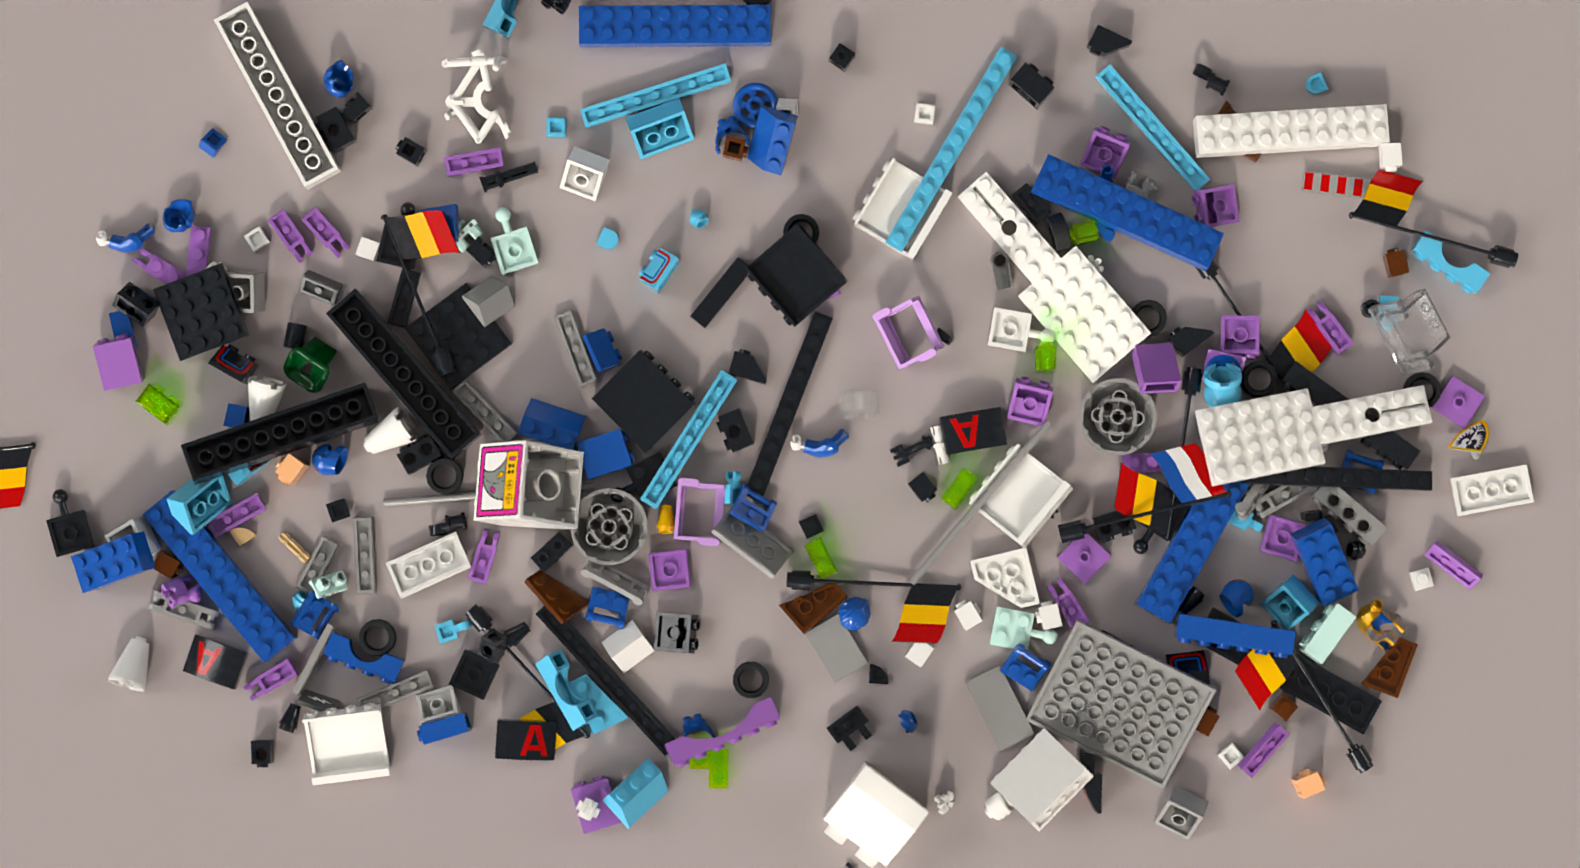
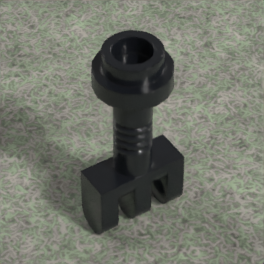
[890,435,933,467]

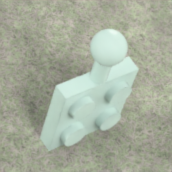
[490,207,539,275]
[990,607,1058,650]

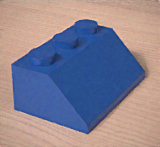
[747,105,798,175]
[518,398,586,450]

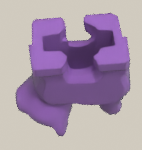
[161,575,202,609]

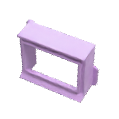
[873,296,945,370]
[674,478,725,546]

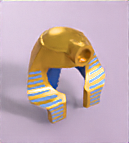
[1356,599,1407,650]

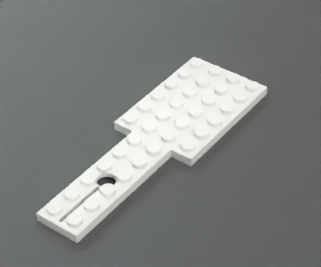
[958,172,1151,383]
[1195,385,1432,486]

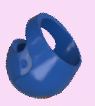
[312,444,348,475]
[1219,579,1254,618]

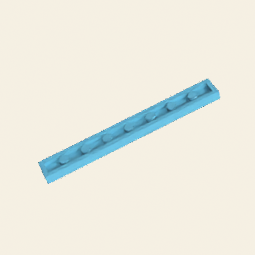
[580,63,731,128]
[1095,65,1210,191]
[640,370,737,509]

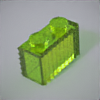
[1068,219,1099,246]
[1035,342,1057,371]
[135,383,182,425]
[940,468,978,510]
[804,537,838,579]

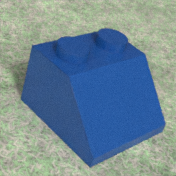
[582,328,622,373]

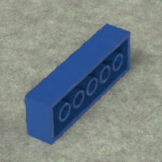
[1174,614,1296,658]

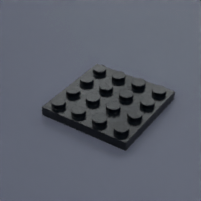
[153,263,249,361]
[405,283,512,390]

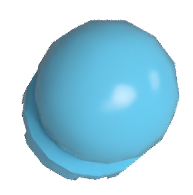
[1203,363,1242,407]

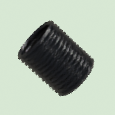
[283,322,308,349]

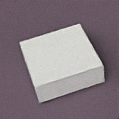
[914,103,936,125]
[244,226,271,253]
[355,237,380,261]
[1217,742,1244,770]

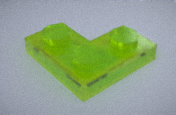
[689,749,728,788]

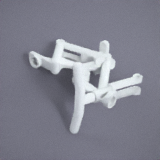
[442,48,511,144]

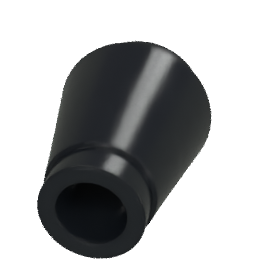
[1179,586,1205,615]
[503,622,531,648]
[279,703,301,733]

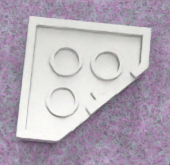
[970,548,1040,608]

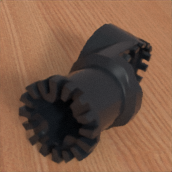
[1192,63,1230,96]
[429,512,467,537]

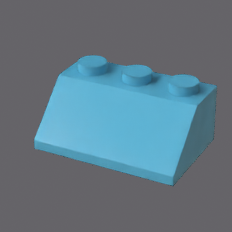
[625,98,694,159]
[167,476,232,535]
[603,758,669,829]

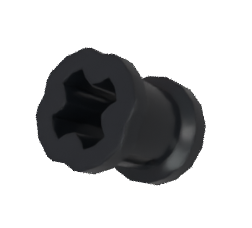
[1360,299,1380,318]

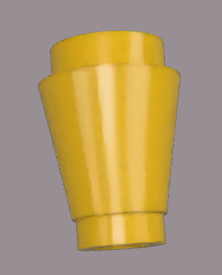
[656,505,675,534]

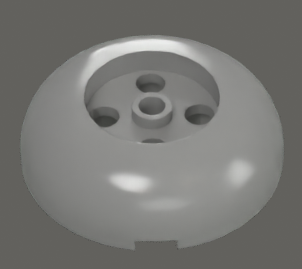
[1079,378,1157,455]
[571,488,648,565]

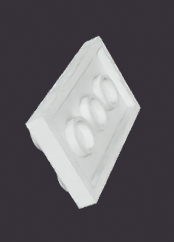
[1450,464,1534,516]
[386,532,471,599]

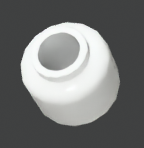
[985,792,1013,820]

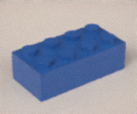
[1290,518,1359,607]
[71,531,156,593]

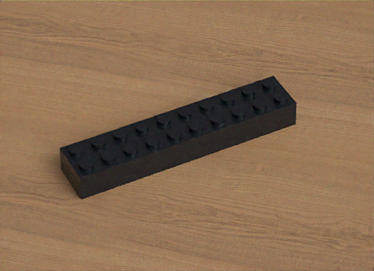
[326,289,482,460]
[181,382,378,485]

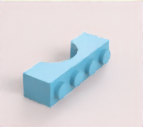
[482,0,518,38]
[1411,230,1490,294]
[535,649,599,731]

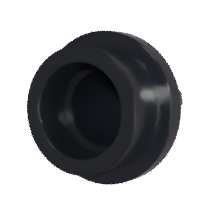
[1346,541,1366,560]

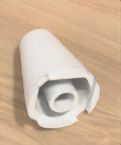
[248,376,287,421]
[363,407,419,454]
[108,636,149,692]

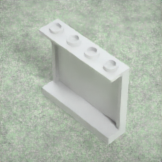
[853,158,952,260]
[969,443,1073,548]
[302,703,391,785]
[990,729,1094,832]

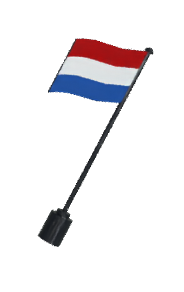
[1058,443,1232,544]

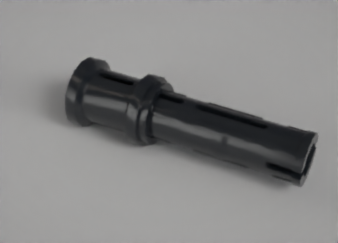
[480,161,538,193]

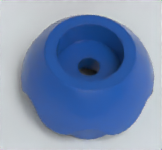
[898,710,918,733]

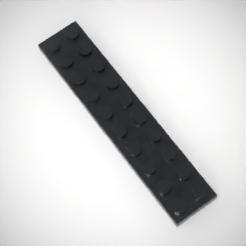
[1195,607,1382,735]

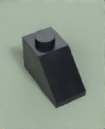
[1087,25,1132,57]
[1168,327,1214,357]
[729,349,767,385]

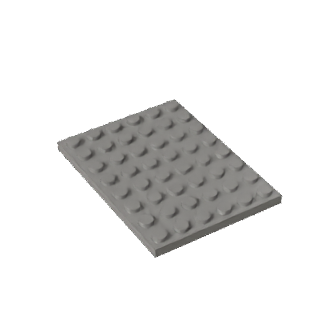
[1025,619,1216,789]

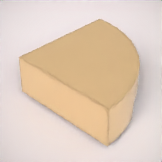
[229,528,256,547]

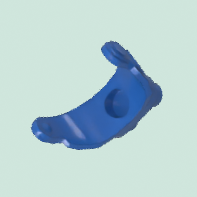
[715,116,751,154]
[681,713,715,738]

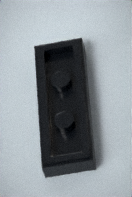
[387,267,422,328]

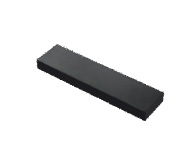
[690,257,749,328]

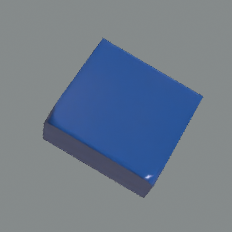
[199,128,227,158]

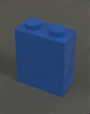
[576,429,635,480]
[417,712,472,745]

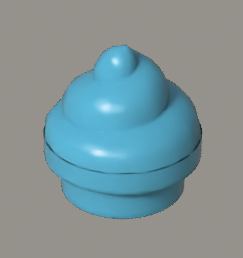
[690,209,709,229]
[292,590,308,611]

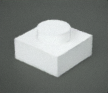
[1409,567,1434,591]

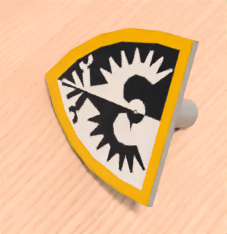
[1448,419,1490,460]

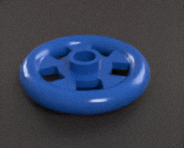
[733,83,778,128]

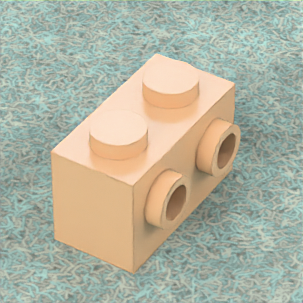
[275,454,309,485]
[1291,768,1326,799]

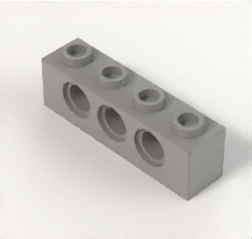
[1311,487,1387,546]

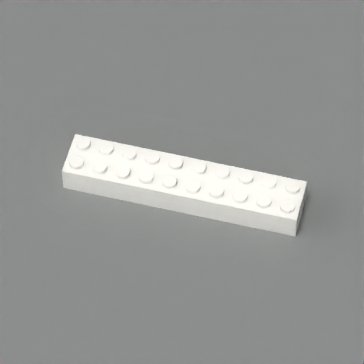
[214,2,341,190]
[1193,104,1390,158]

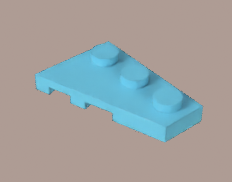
[569,674,629,734]

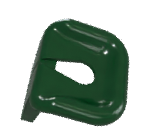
[283,336,337,393]

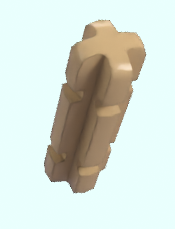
[278,531,311,563]

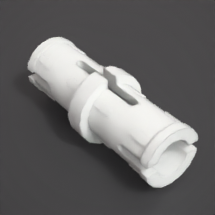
[930,425,950,465]

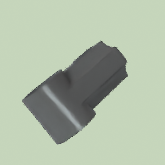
[990,252,1014,290]

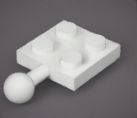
[987,307,1055,352]

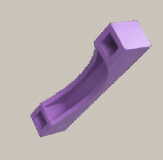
[664,697,780,768]

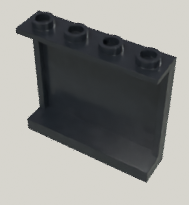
[745,223,848,327]
[591,350,696,453]

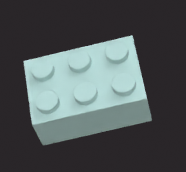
[1298,603,1356,664]

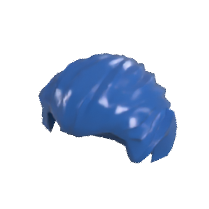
[323,60,354,98]
[162,199,195,232]
[838,597,871,631]

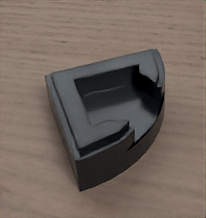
[937,328,953,345]
[869,664,888,684]

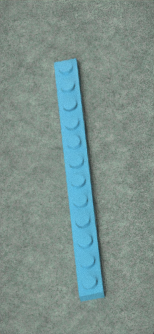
[885,47,1017,252]

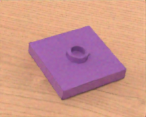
[1432,376,1485,429]
[1259,514,1307,562]
[1057,534,1112,584]
[648,549,691,591]

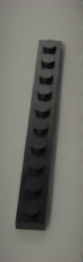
[747,311,833,497]
[1241,466,1432,491]
[536,605,676,756]

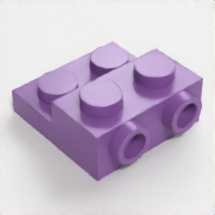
[1080,126,1130,179]
[1192,184,1240,227]
[1220,315,1261,360]
[1007,376,1053,426]

